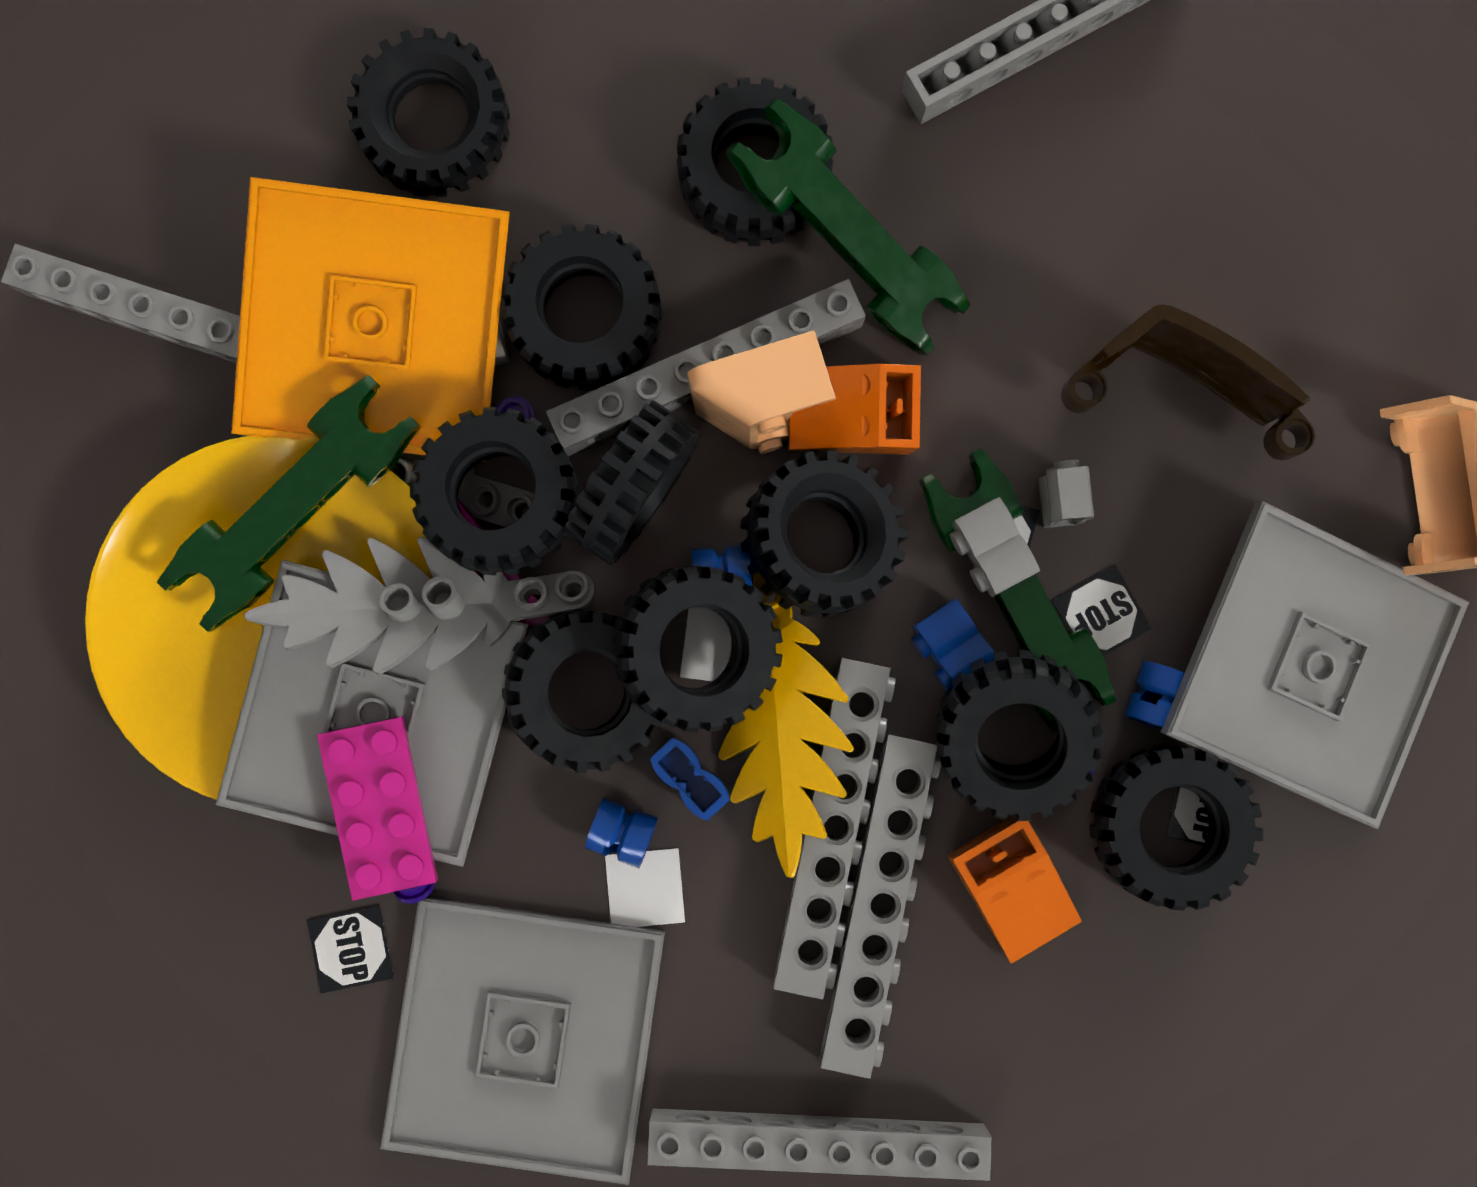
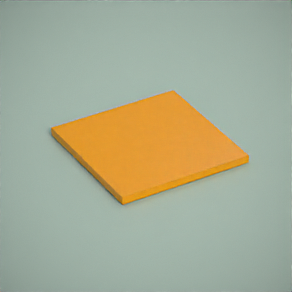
[231,177,510,462]

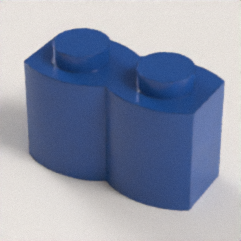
[911,598,995,691]
[650,737,730,821]

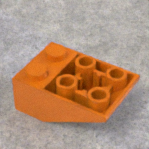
[788,364,921,455]
[947,814,1082,964]

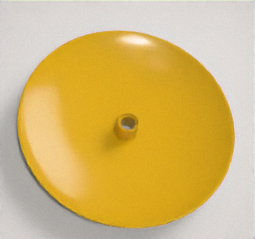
[85,436,433,800]

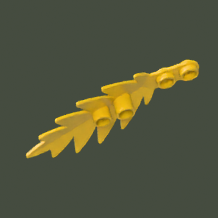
[718,572,854,878]

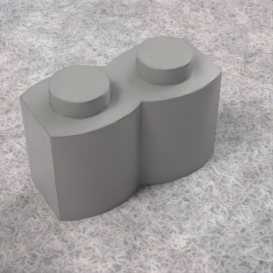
[1038,460,1094,528]
[950,497,1040,597]

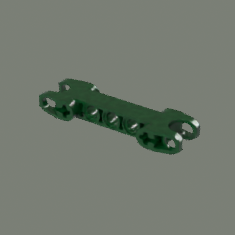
[725,98,971,355]
[157,375,421,632]
[919,448,1117,732]

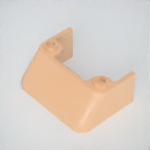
[687,330,836,454]
[1380,395,1477,575]

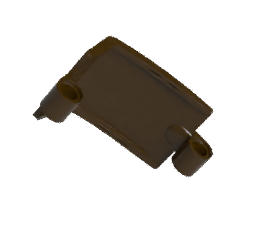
[1061,304,1315,461]

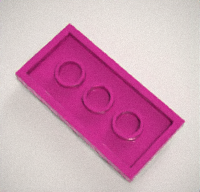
[317,716,438,901]

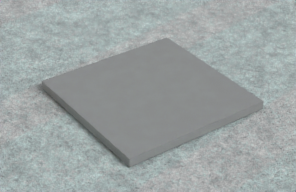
[1160,501,1469,829]
[216,560,529,867]
[380,897,665,1185]

